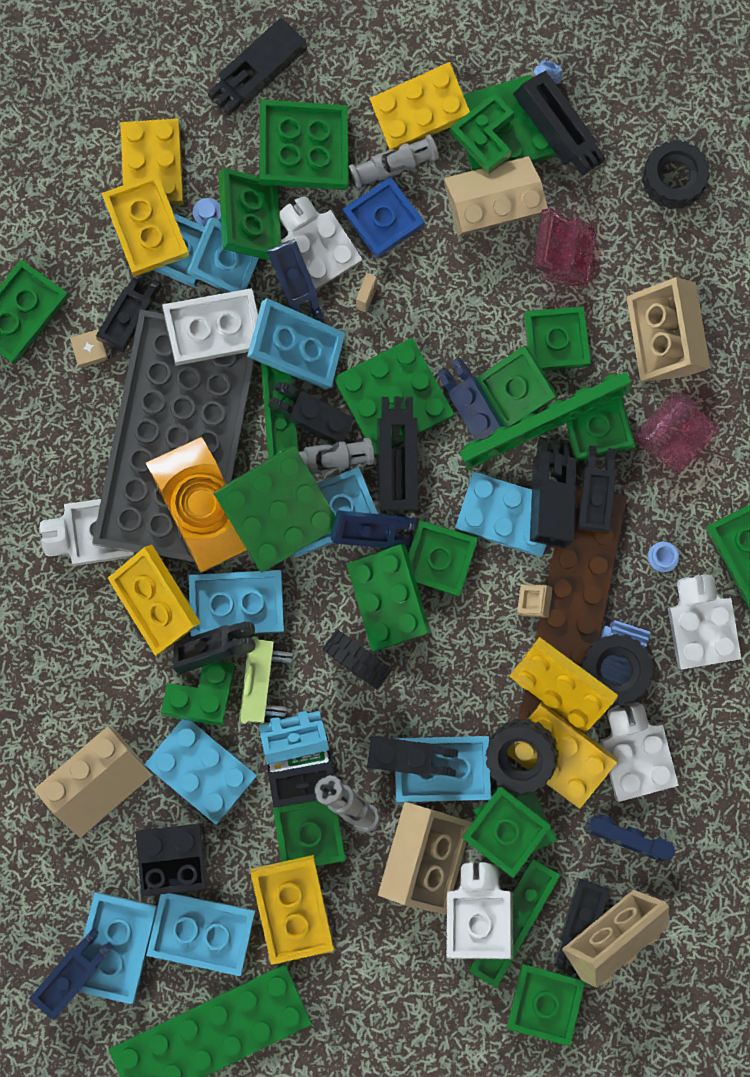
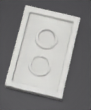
[162,288,258,366]

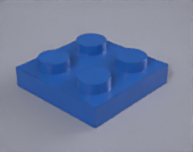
[343,177,425,259]

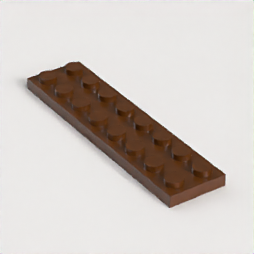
[519,485,628,729]

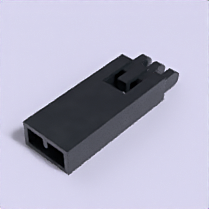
[208,17,307,115]
[513,70,605,175]
[377,396,418,510]
[530,437,576,549]

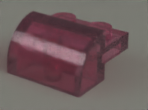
[532,208,597,286]
[633,392,720,475]

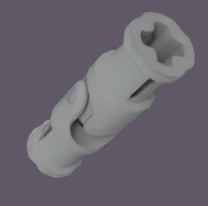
[348,134,439,191]
[279,438,374,474]
[315,776,381,833]

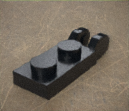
[96,273,161,353]
[268,381,354,444]
[577,446,616,534]
[173,621,255,674]
[367,736,458,777]
[554,878,610,973]

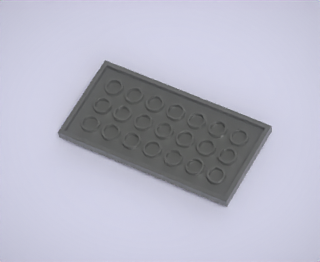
[92,309,254,568]

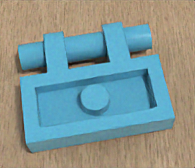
[258,711,329,764]

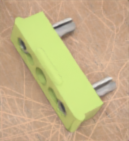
[239,636,293,724]

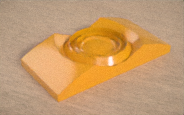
[146,437,247,573]

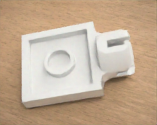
[279,197,362,290]
[39,499,134,566]
[668,575,741,669]
[600,702,679,802]
[447,862,513,959]

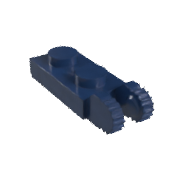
[266,239,324,320]
[437,357,504,441]
[331,510,418,548]
[584,814,676,862]
[29,928,114,1021]

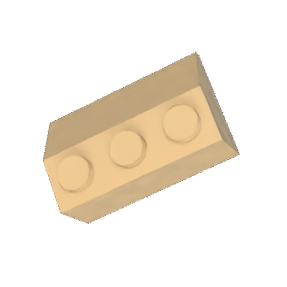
[443,156,548,236]
[626,277,711,382]
[34,726,153,838]
[378,802,472,915]
[562,890,669,988]

